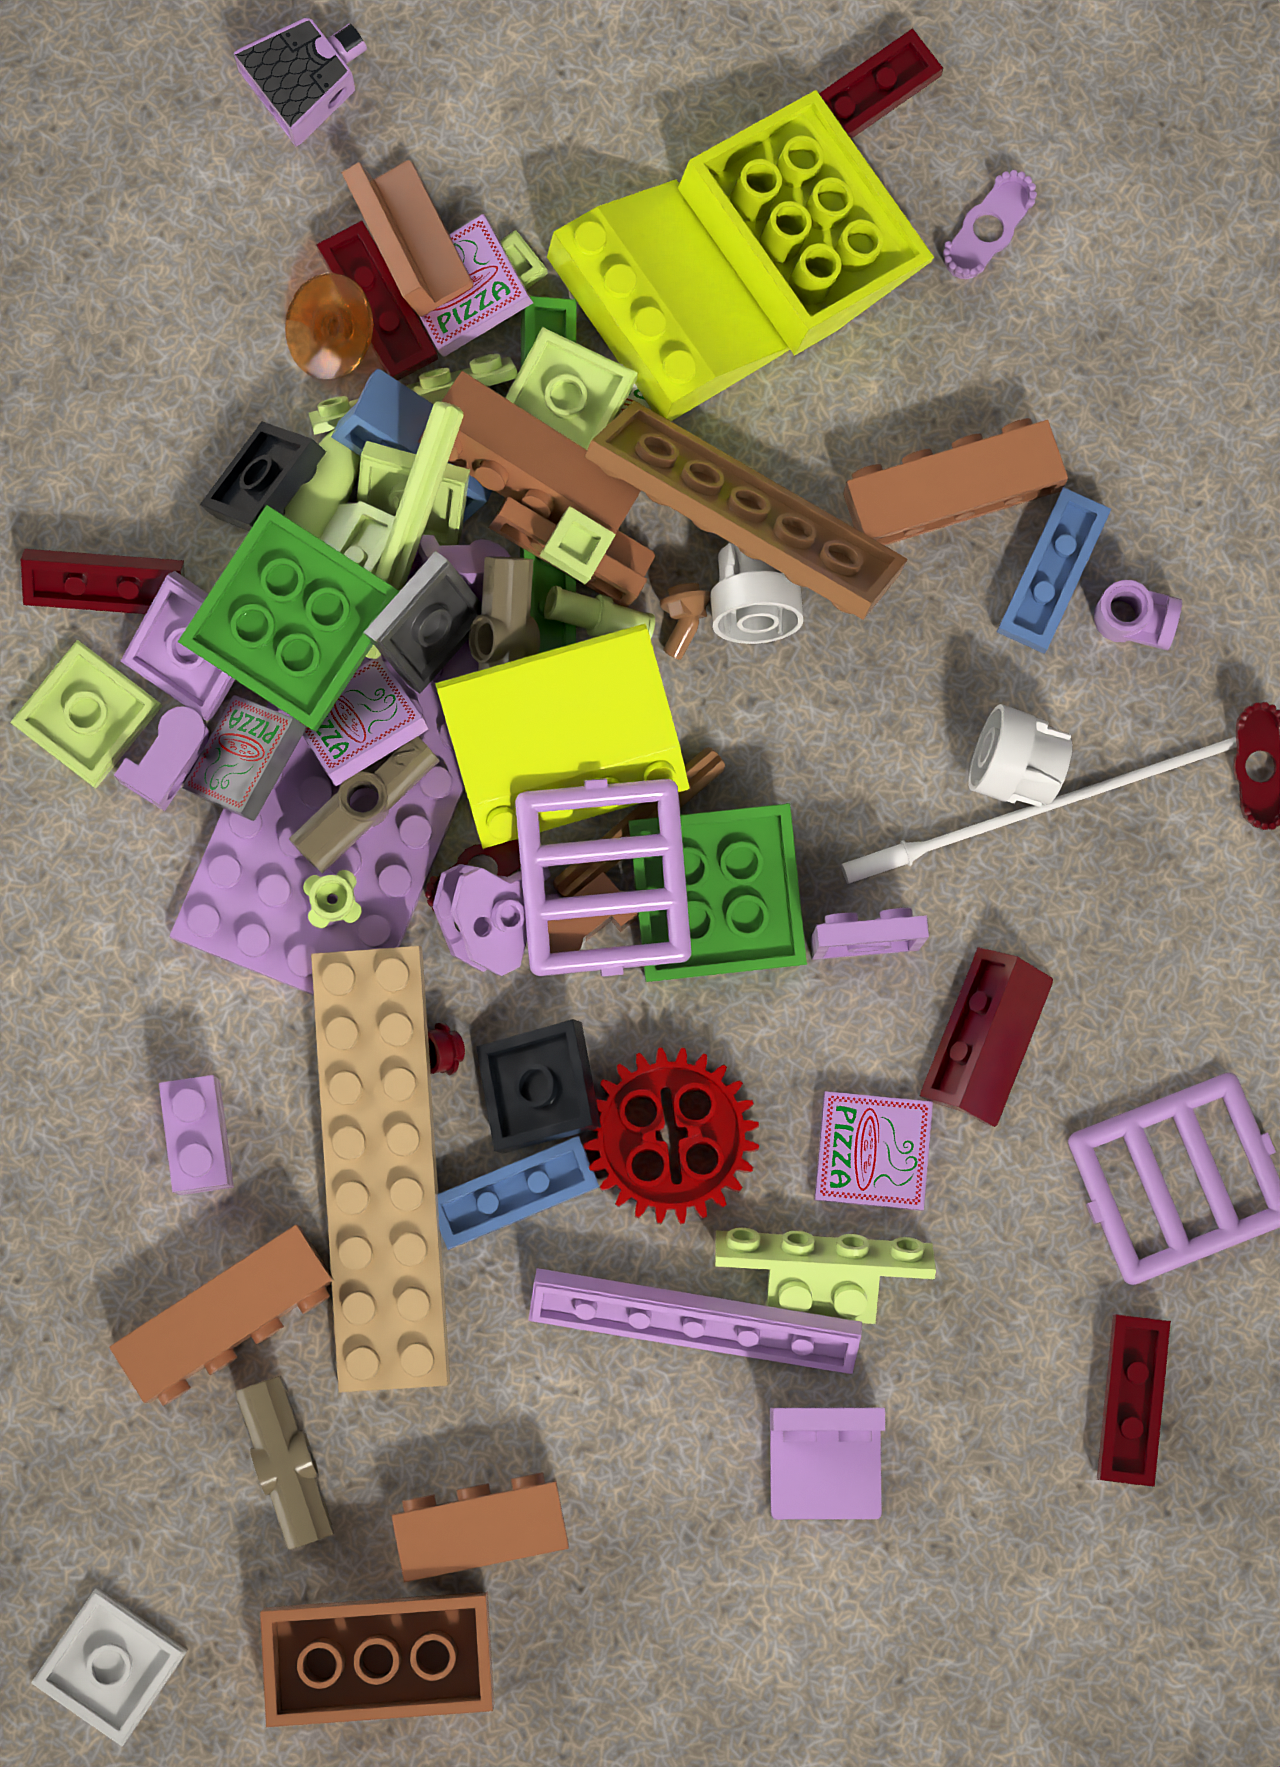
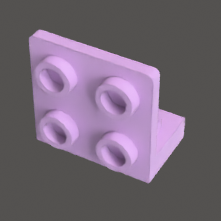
[770,1407,885,1520]

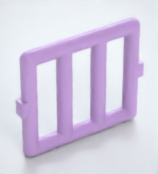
[515,778,692,976]
[1068,1073,1280,1285]

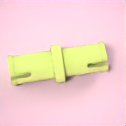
[544,586,655,639]

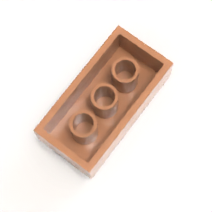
[260,1591,495,1727]

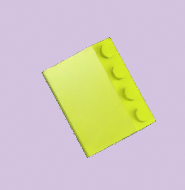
[678,90,934,356]
[547,179,790,421]
[435,623,690,849]

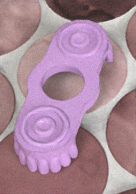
[943,170,1037,279]

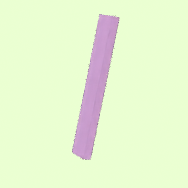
[528,1268,862,1374]

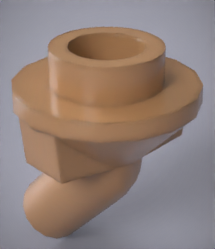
[659,583,711,660]

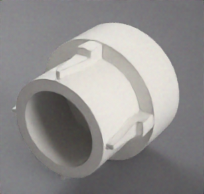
[710,543,804,644]
[969,704,1072,807]

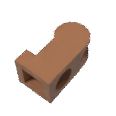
[548,871,638,953]

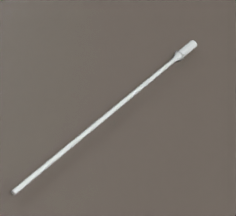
[841,727,1280,884]

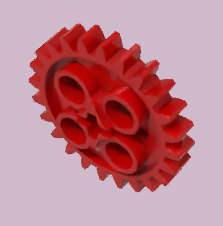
[583,1047,759,1225]

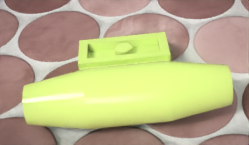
[284,430,395,575]

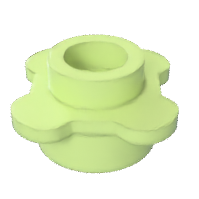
[303,870,362,928]

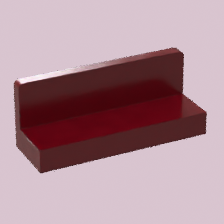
[919,947,1053,1127]

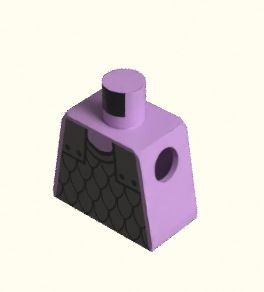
[234,18,367,147]

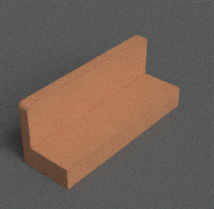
[341,160,474,317]
[488,497,655,607]

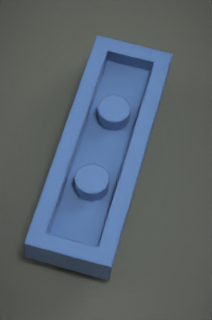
[997,487,1111,654]
[438,1136,599,1250]

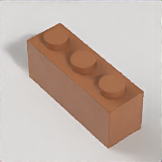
[391,1472,569,1582]

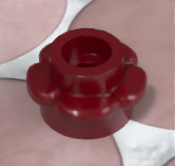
[428,1022,465,1075]

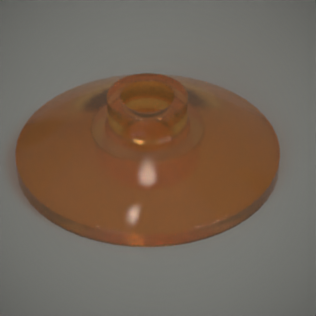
[285,273,373,380]

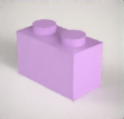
[159,1075,234,1195]

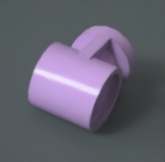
[1094,580,1182,651]

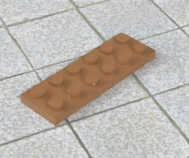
[585,400,908,620]

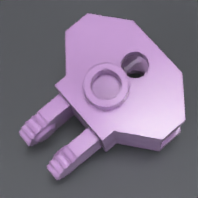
[433,864,559,976]

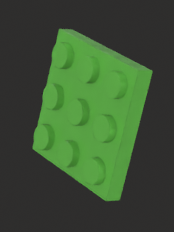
[178,505,399,732]
[628,803,807,982]

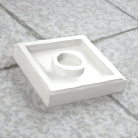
[31,1588,188,1746]

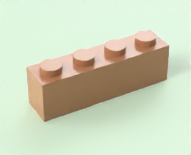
[418,371,641,534]
[843,418,1068,545]
[109,1224,334,1406]

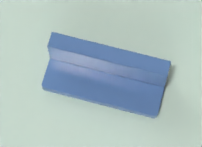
[331,369,492,523]

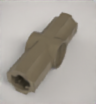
[469,556,540,671]
[289,736,439,874]
[235,1376,334,1551]

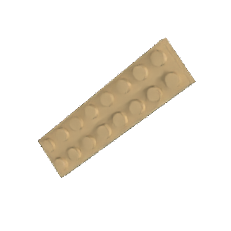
[311,946,450,1393]

